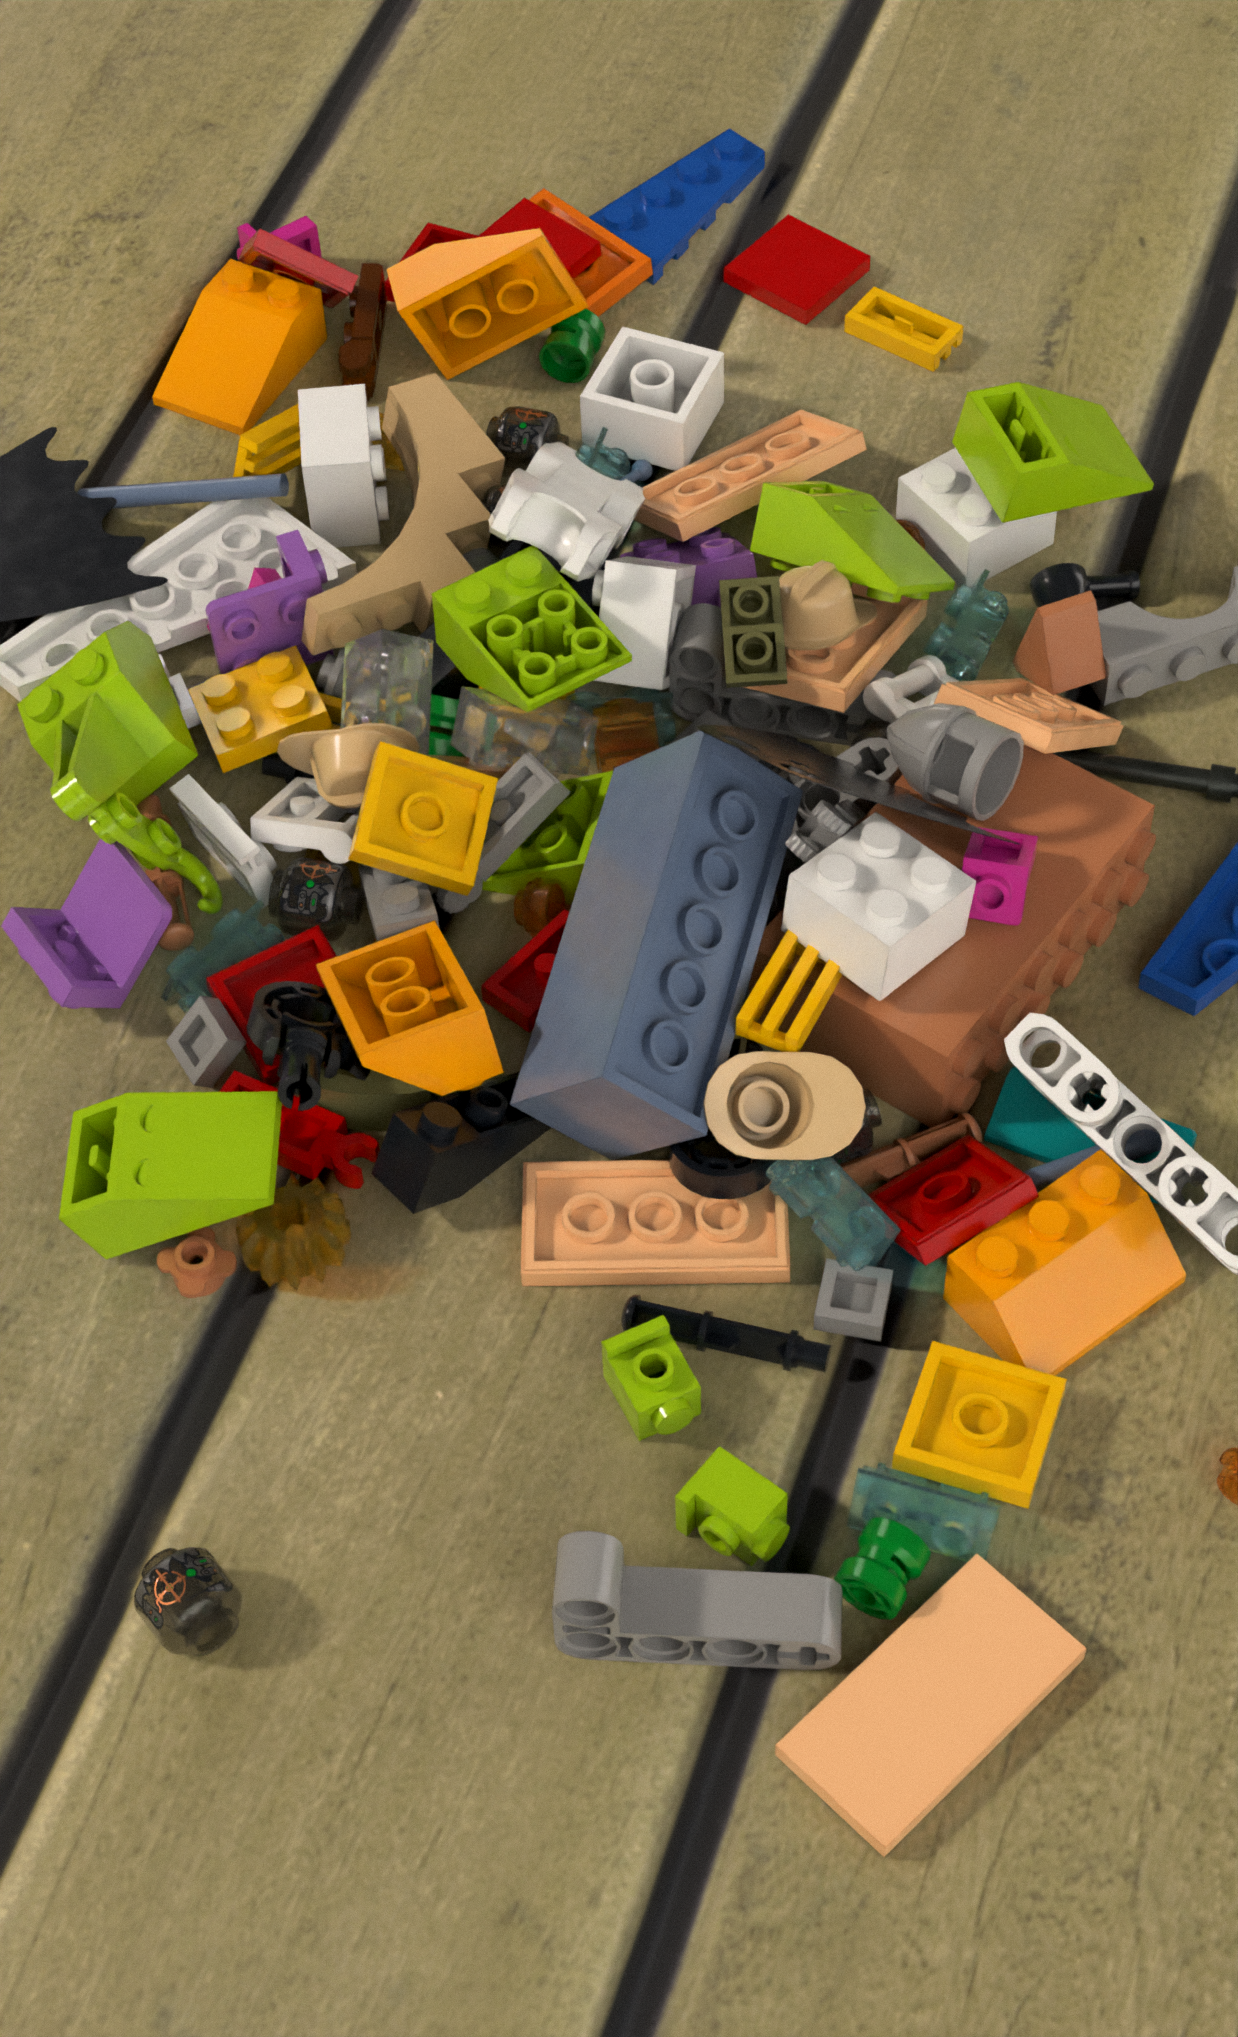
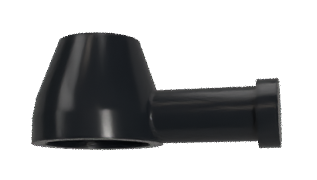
[1029,563,1140,607]

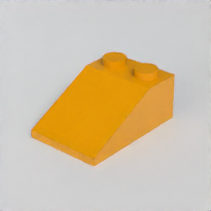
[386,228,588,380]
[152,259,328,435]

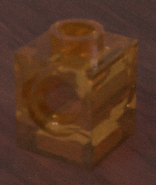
[591,698,659,773]

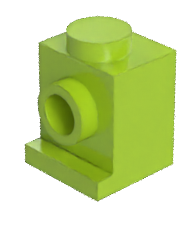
[601,1315,701,1441]
[675,1446,790,1566]

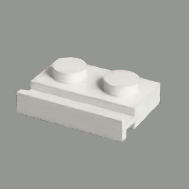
[169,774,281,909]

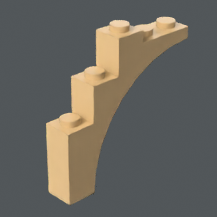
[301,373,505,656]

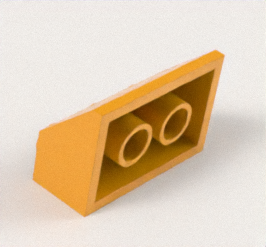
[316,920,504,1096]
[943,1149,1186,1376]

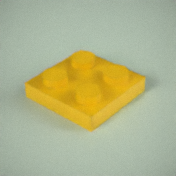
[188,645,334,773]
[348,741,498,896]
[892,1341,1067,1509]

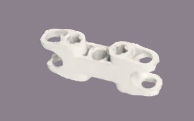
[488,441,645,582]
[1004,1012,1238,1275]

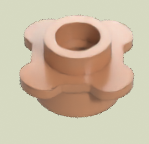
[157,1227,237,1298]

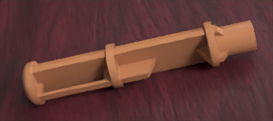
[137,795,194,951]
[789,1112,982,1213]

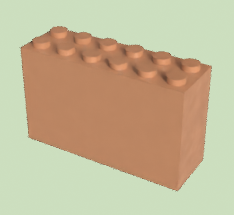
[749,745,1156,1128]

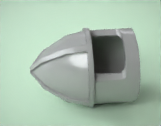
[886,703,1024,821]

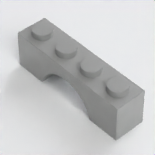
[1090,566,1238,706]

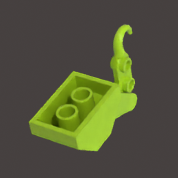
[17,620,223,914]

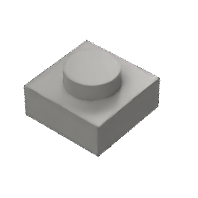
[166,995,247,1088]
[813,1258,893,1341]

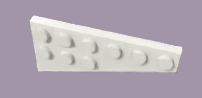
[0,498,357,702]

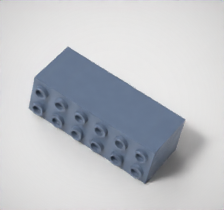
[510,731,803,1160]

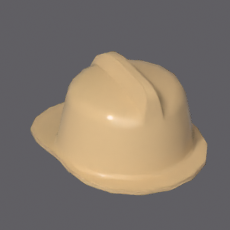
[779,560,877,651]
[277,723,420,809]
[703,1051,866,1160]

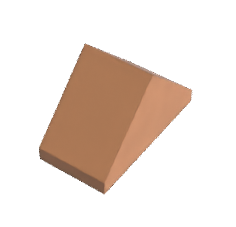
[1012,590,1106,696]

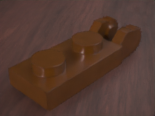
[338,263,388,401]

